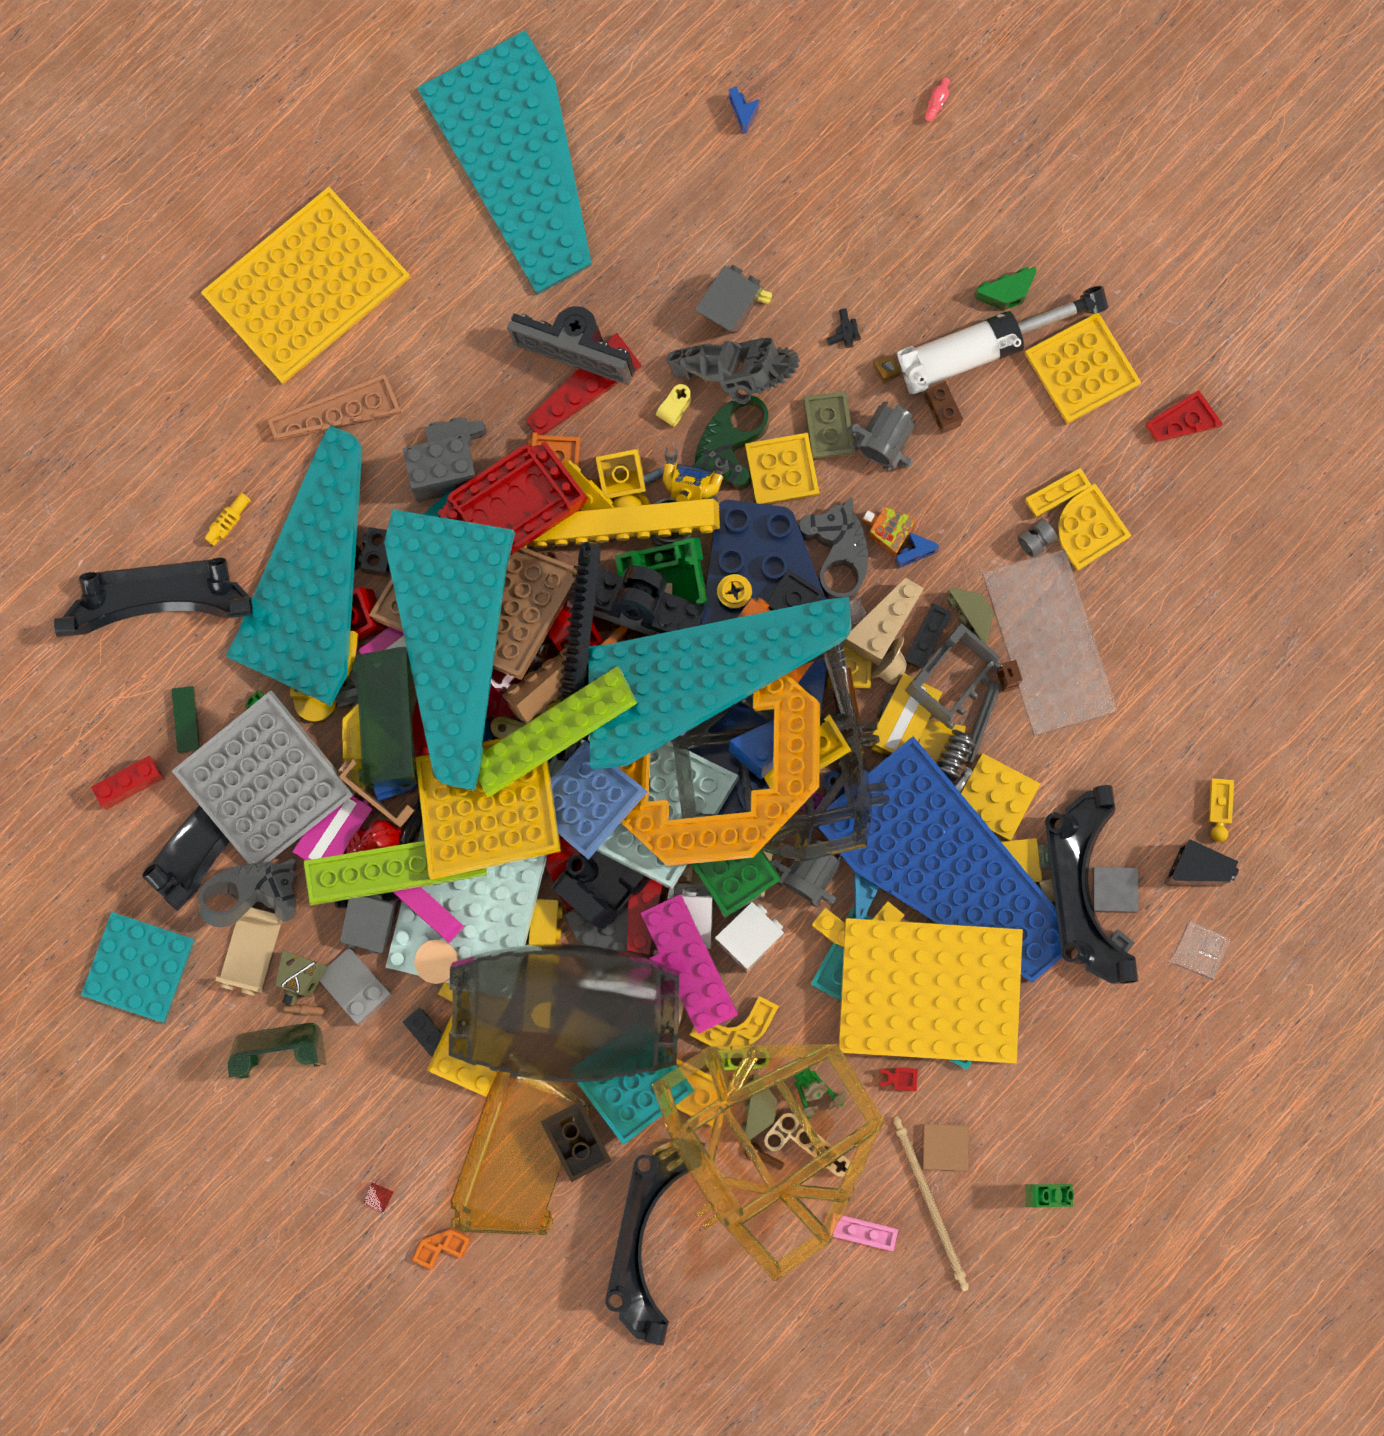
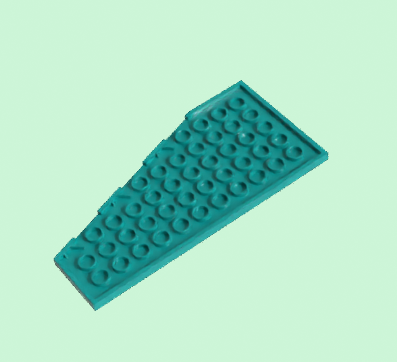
[417,30,592,295]

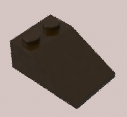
[541,1101,612,1182]

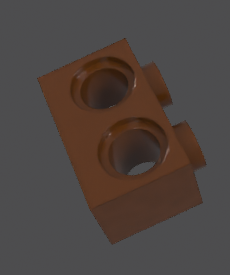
[924,381,963,434]

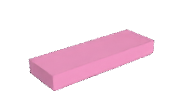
[827,1213,898,1251]

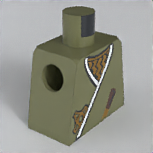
[276,950,328,1006]

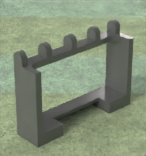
[905,623,1001,729]

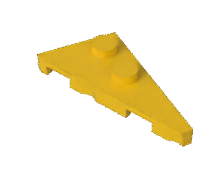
[564,460,614,511]

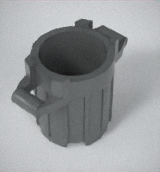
[847,401,916,471]
[771,836,842,908]

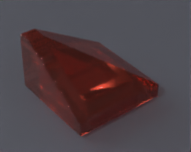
[364,1182,394,1212]

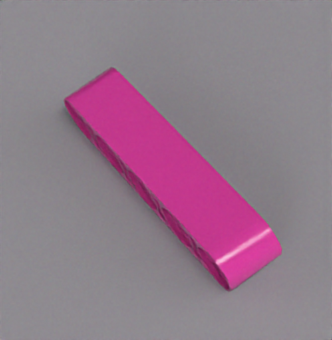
[393,887,464,943]

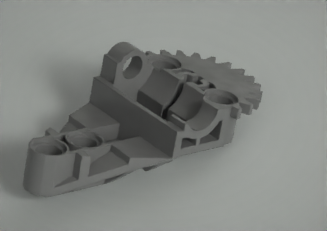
[666,338,800,404]

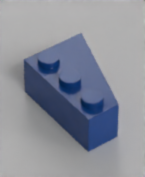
[728,720,774,780]

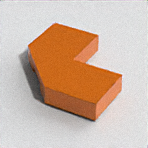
[412,1228,472,1270]

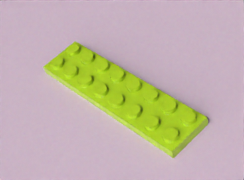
[478,666,637,797]
[304,841,487,905]

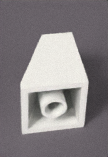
[668,883,714,949]
[715,902,784,972]

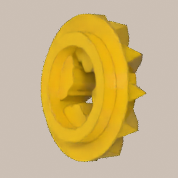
[717,574,752,609]

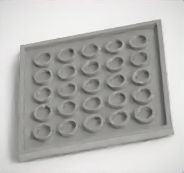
[172,691,355,864]

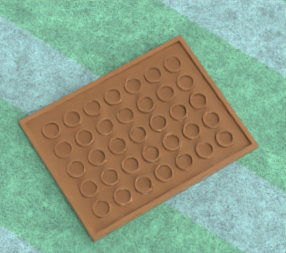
[369,547,577,680]

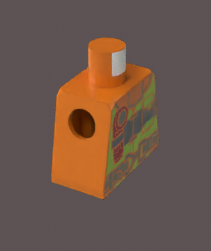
[862,507,917,558]

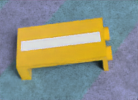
[868,673,943,756]

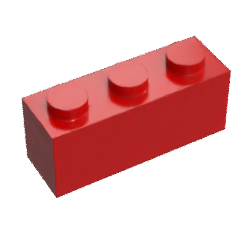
[91,756,164,809]

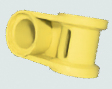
[656,384,691,427]

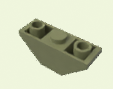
[947,587,994,644]
[740,1074,777,1142]

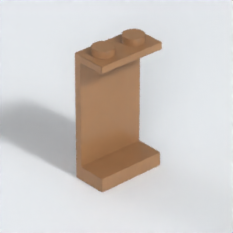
[338,758,415,827]

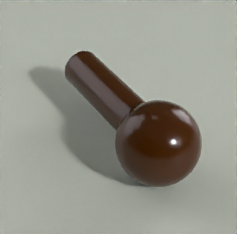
[744,1142,784,1171]

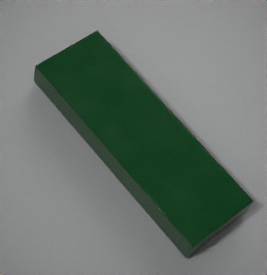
[171,686,200,753]

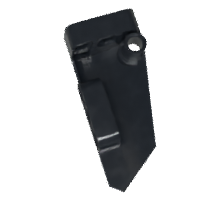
[551,851,651,929]

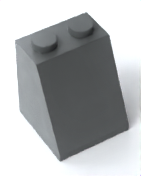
[695,264,764,332]
[340,892,400,954]

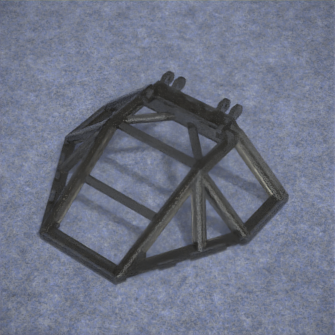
[673,646,890,862]

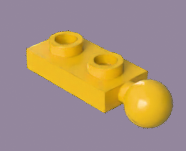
[1208,778,1234,843]

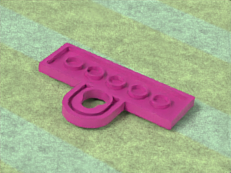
[627,894,738,1034]

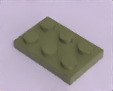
[804,391,855,460]

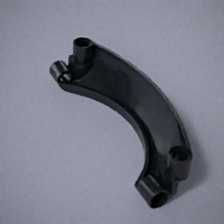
[142,805,230,911]

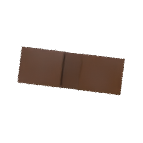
[997,660,1023,693]

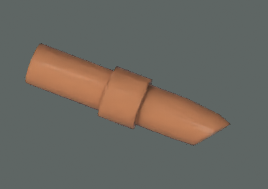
[284,1004,328,1016]

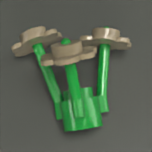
[793,1065,847,1119]

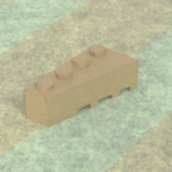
[842,578,924,666]

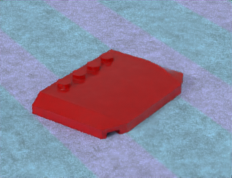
[438,442,588,556]

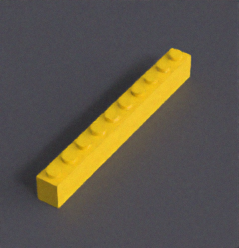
[524,499,720,548]

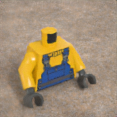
[663,448,729,502]

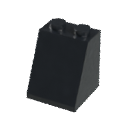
[1164,839,1239,887]

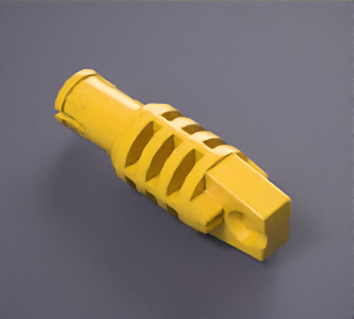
[205,492,251,546]

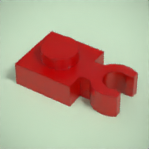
[878,1067,918,1092]

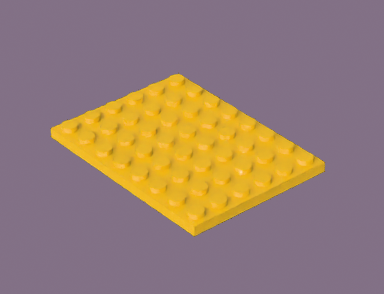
[201,187,411,384]
[838,918,1023,1063]

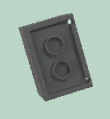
[402,434,477,503]

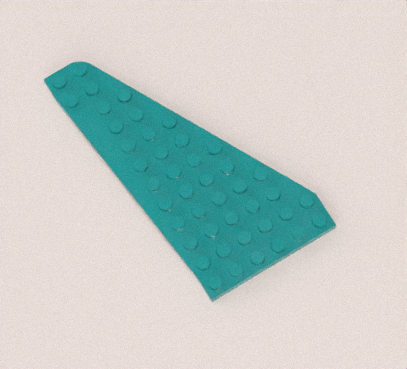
[226,425,362,706]
[384,509,515,791]
[588,597,852,769]

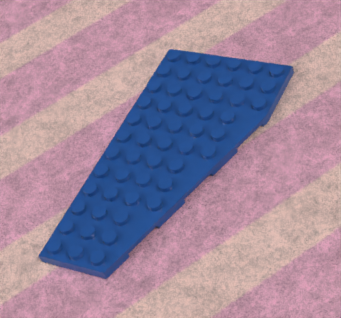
[812,736,1062,983]

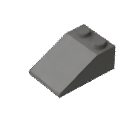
[320,947,393,1026]

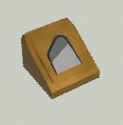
[873,355,902,383]

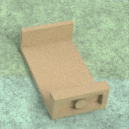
[215,907,282,996]

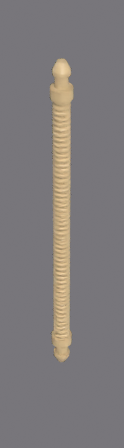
[893,1116,969,1291]

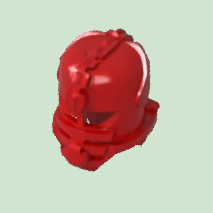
[344,819,403,854]

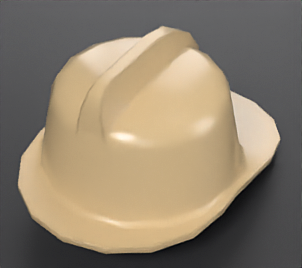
[871,636,907,685]

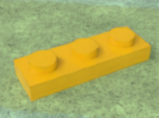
[1025,468,1092,518]

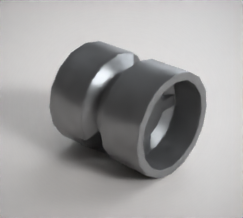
[1017,518,1058,558]

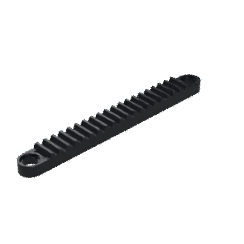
[556,541,601,761]

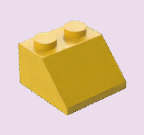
[596,448,646,498]

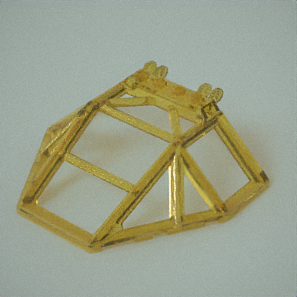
[652,1044,885,1281]

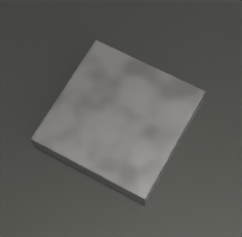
[1093,867,1138,913]

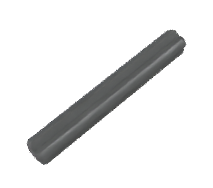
[963,682,1001,764]

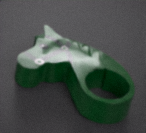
[692,395,770,490]

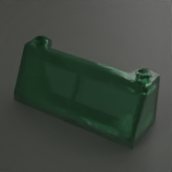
[353,647,418,788]

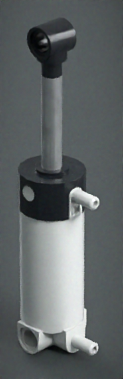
[897,286,1109,394]

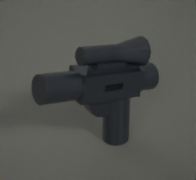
[826,308,861,348]

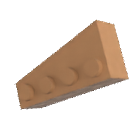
[502,648,589,724]

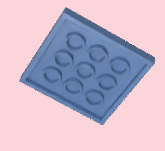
[551,741,647,860]

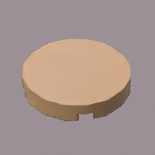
[414,939,459,984]

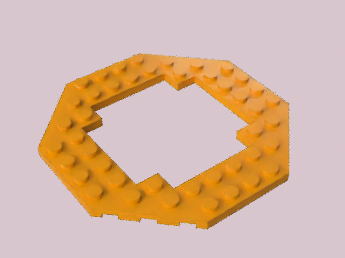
[618,675,820,866]

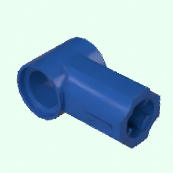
[373,771,418,802]

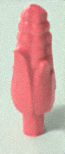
[925,77,950,122]

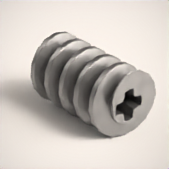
[936,729,975,778]

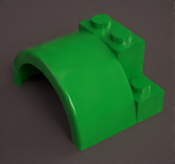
[615,538,707,605]

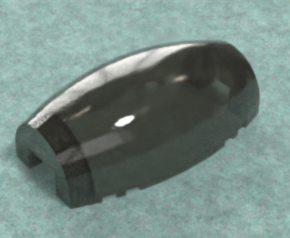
[449,944,680,1082]

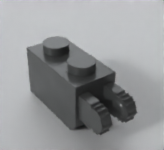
[425,417,487,447]

